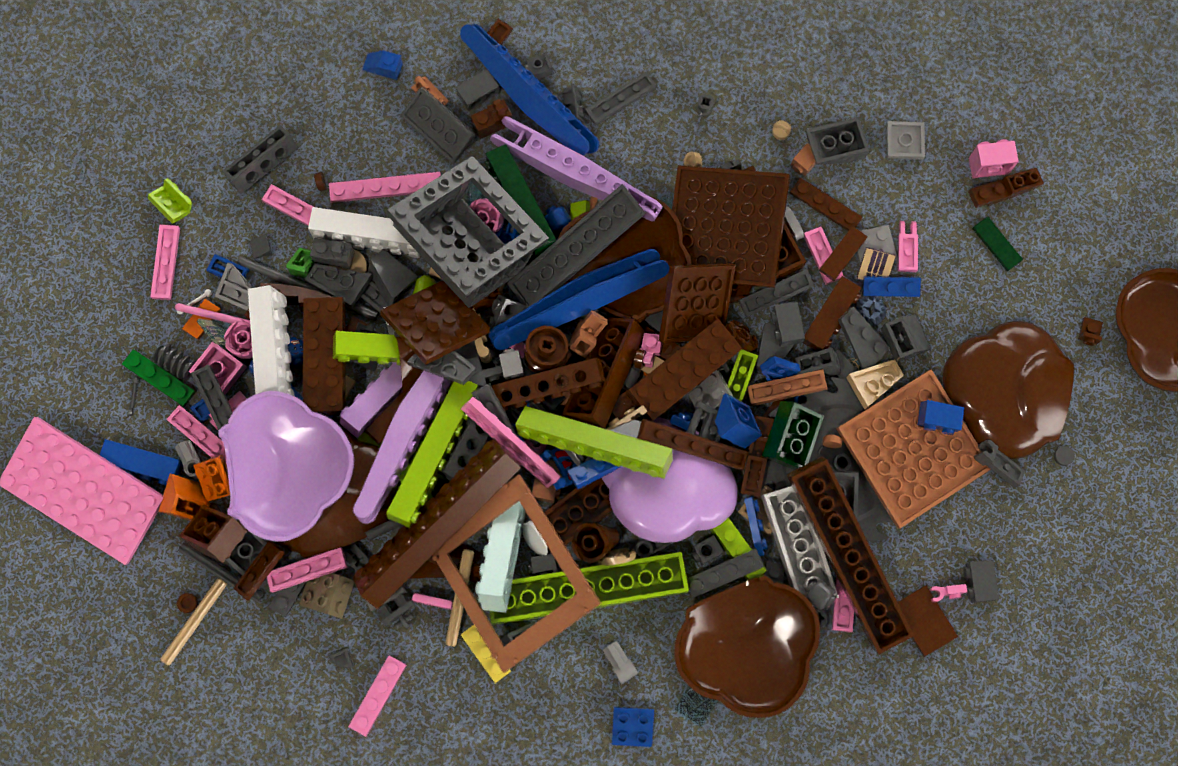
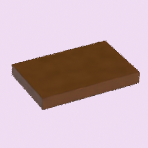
[898,585,958,657]

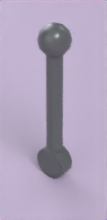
[128,377,140,416]

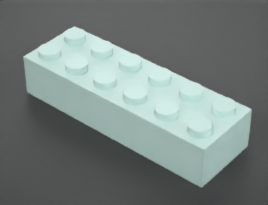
[476,486,526,613]

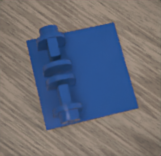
[612,707,654,747]

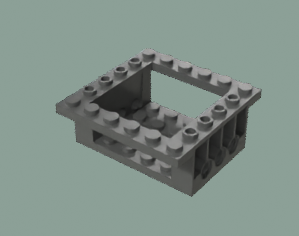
[386,156,549,308]

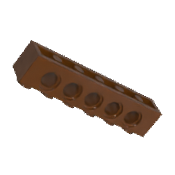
[492,358,606,412]

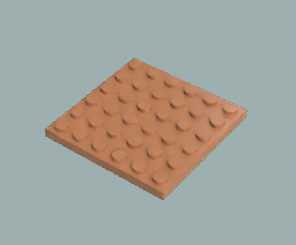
[836,369,991,529]

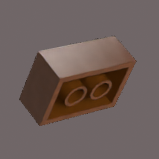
[179,505,248,563]

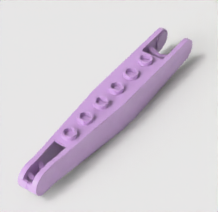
[490,116,663,221]
[353,371,453,523]

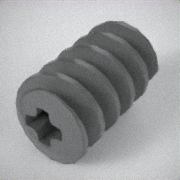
[152,344,196,382]

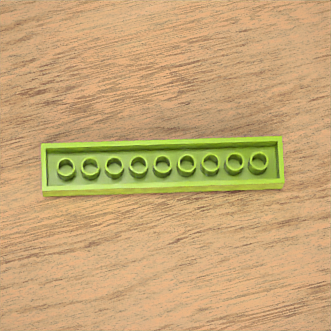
[489,552,689,626]

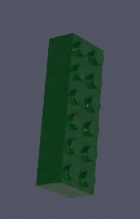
[484,144,556,260]

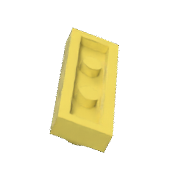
[460,625,511,683]

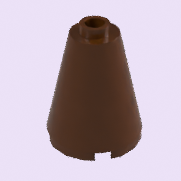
[571,523,620,563]

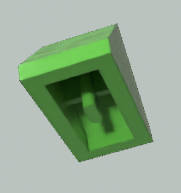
[286,248,314,278]

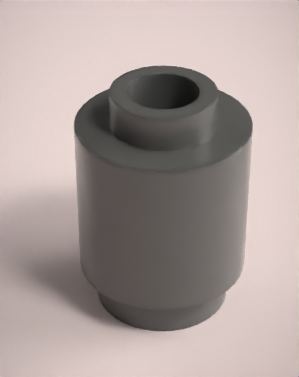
[621,364,641,392]

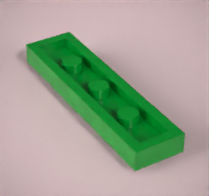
[122,349,195,407]

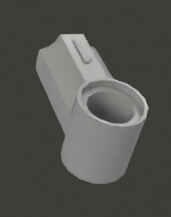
[175,440,201,479]
[603,641,638,684]

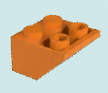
[193,454,230,502]
[158,474,210,521]

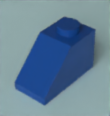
[362,50,403,80]

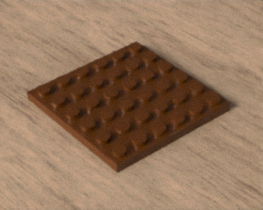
[672,165,790,288]

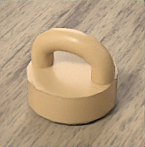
[772,121,791,140]
[684,152,702,167]

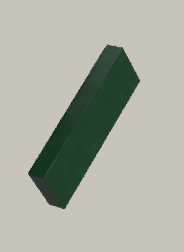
[972,217,1023,272]

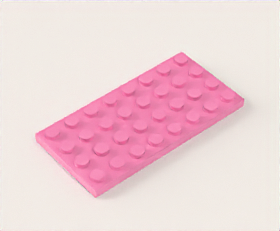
[0,417,163,565]

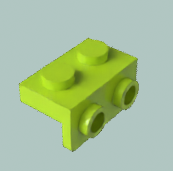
[148,178,192,224]

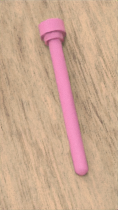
[175,303,247,324]

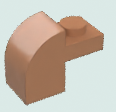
[569,310,608,358]

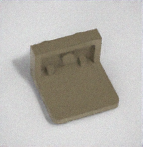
[300,573,354,619]

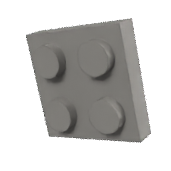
[886,121,925,160]
[856,225,898,268]
[688,370,733,421]

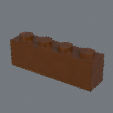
[803,276,862,352]

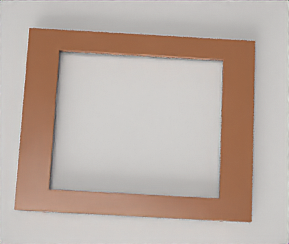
[433,475,601,673]

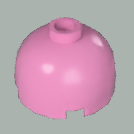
[469,198,505,233]
[224,320,253,359]

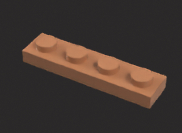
[747,369,828,406]

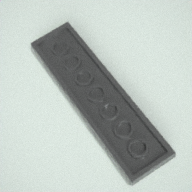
[507,184,646,309]

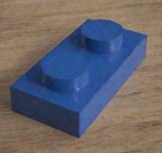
[670,411,693,430]

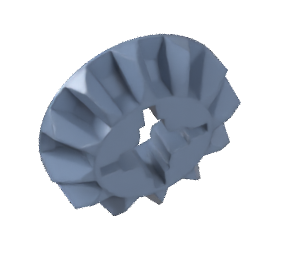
[856,296,886,326]

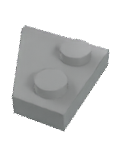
[215,263,253,310]

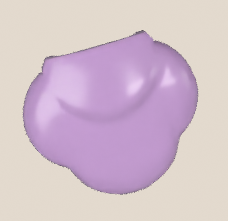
[218,391,354,541]
[602,417,738,543]

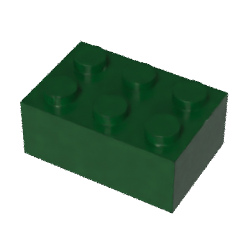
[762,401,824,470]

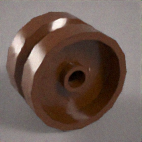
[524,326,568,373]

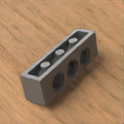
[222,125,298,194]
[438,417,489,481]

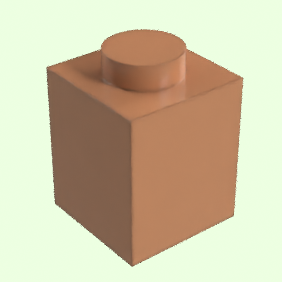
[791,143,816,176]

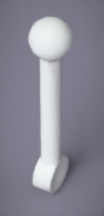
[177,289,212,314]

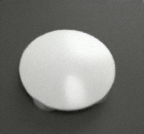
[521,520,548,556]

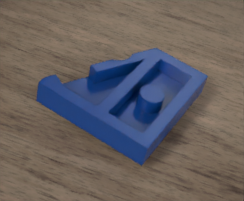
[760,356,801,381]

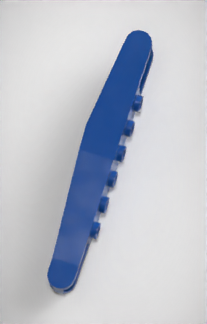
[460,24,599,155]
[489,249,669,350]

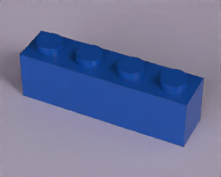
[100,439,183,486]

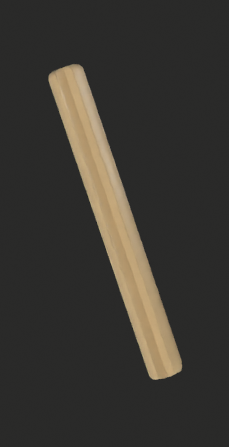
[446,549,474,646]
[161,578,227,665]

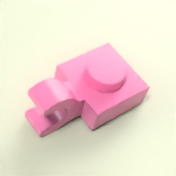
[641,333,663,368]
[930,584,967,602]

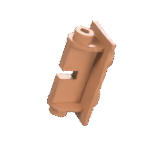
[411,76,449,106]

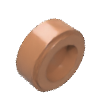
[822,435,843,448]

